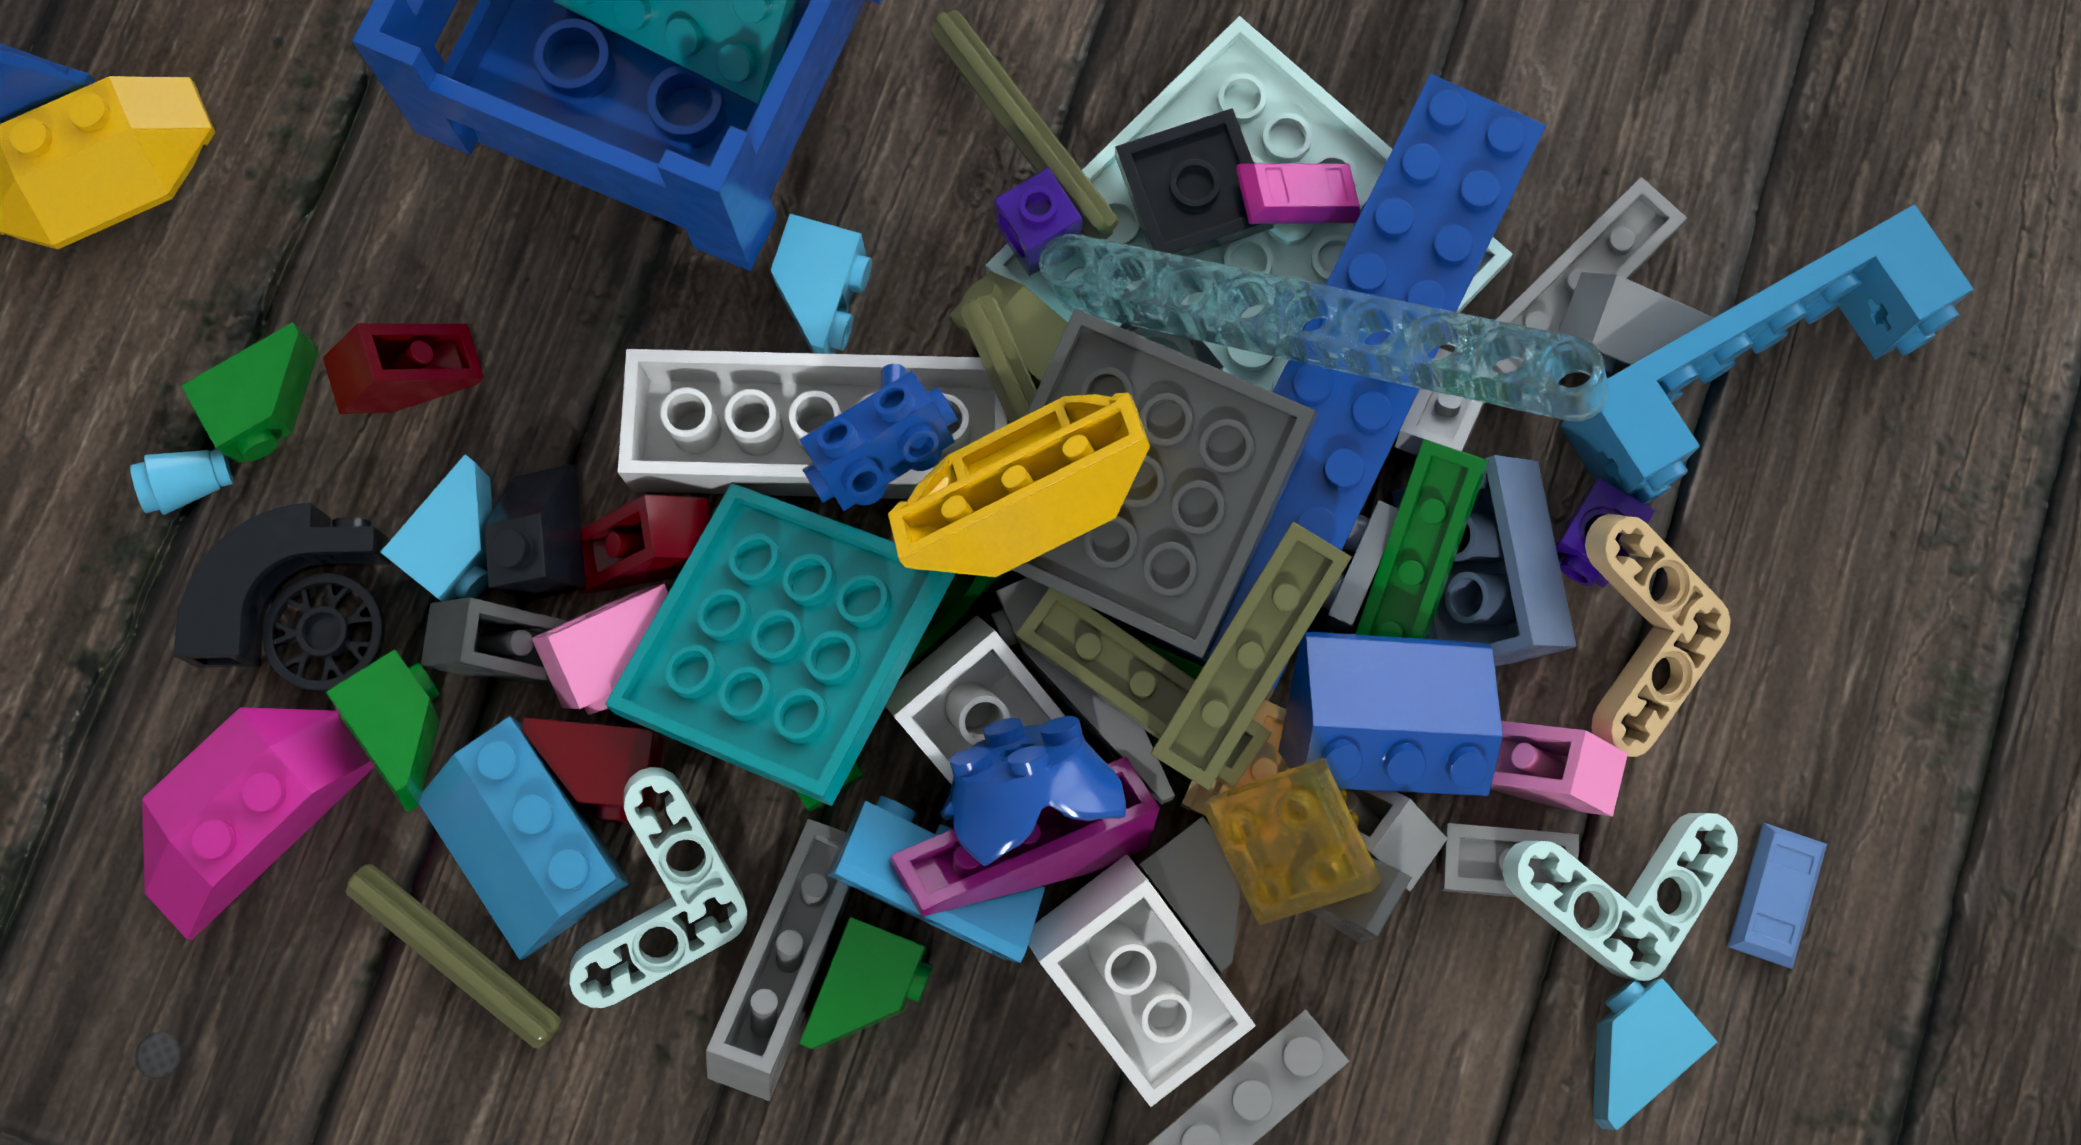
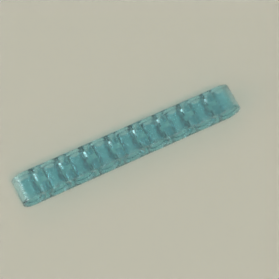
[1039,234,1608,421]

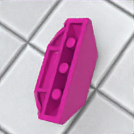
[142,707,374,940]

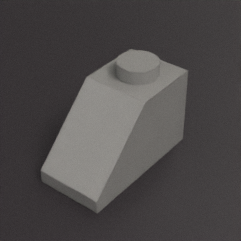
[1555,272,1714,375]
[1285,786,1448,891]

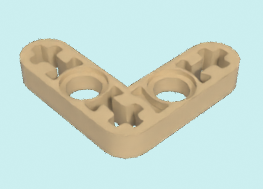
[1585,514,1731,757]

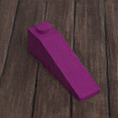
[890,757,1160,917]

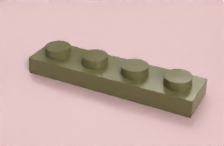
[1151,522,1352,790]
[1015,588,1272,790]

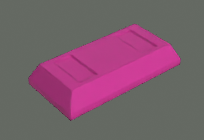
[1236,164,1360,224]

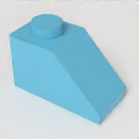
[381,455,493,602]
[1593,978,1718,1130]

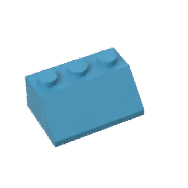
[419,716,631,960]
[826,796,1045,963]

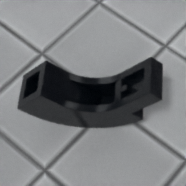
[174,503,391,668]

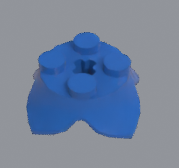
[940,716,1126,867]

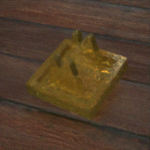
[1202,758,1382,925]

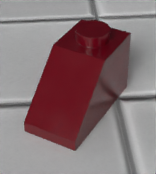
[322,323,484,414]
[581,495,711,594]
[522,718,664,824]

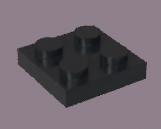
[1115,108,1274,267]

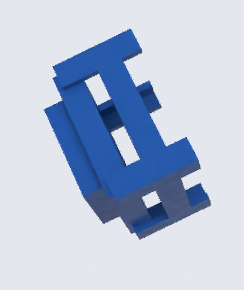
[352,0,882,271]

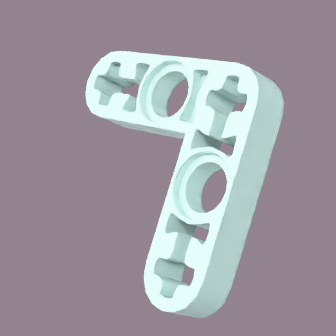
[569,767,748,1008]
[1503,813,1738,981]

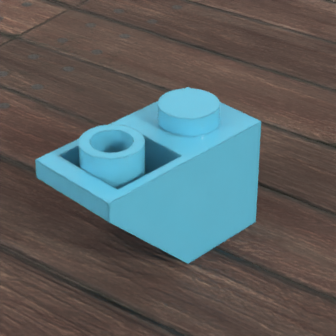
[771,214,872,354]

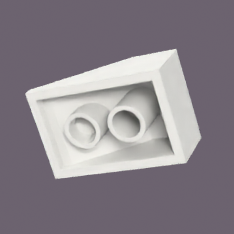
[885,615,1065,785]
[1028,854,1256,1107]

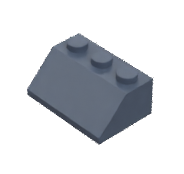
[1391,455,1577,666]

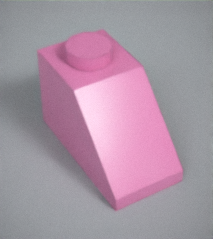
[531,584,668,715]
[1490,721,1628,817]

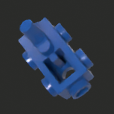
[799,364,958,511]

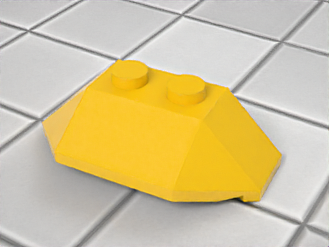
[0,76,216,250]
[888,392,1150,577]

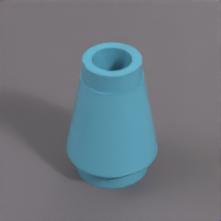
[130,449,234,515]

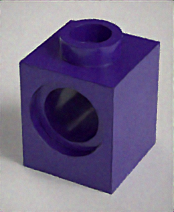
[994,167,1082,277]
[1555,478,1656,588]

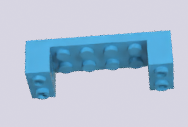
[1560,204,1974,505]

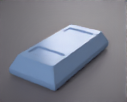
[1727,823,1827,969]

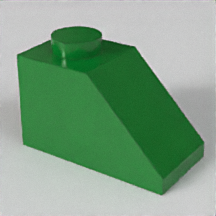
[181,322,319,464]
[326,649,440,813]
[799,917,934,1050]

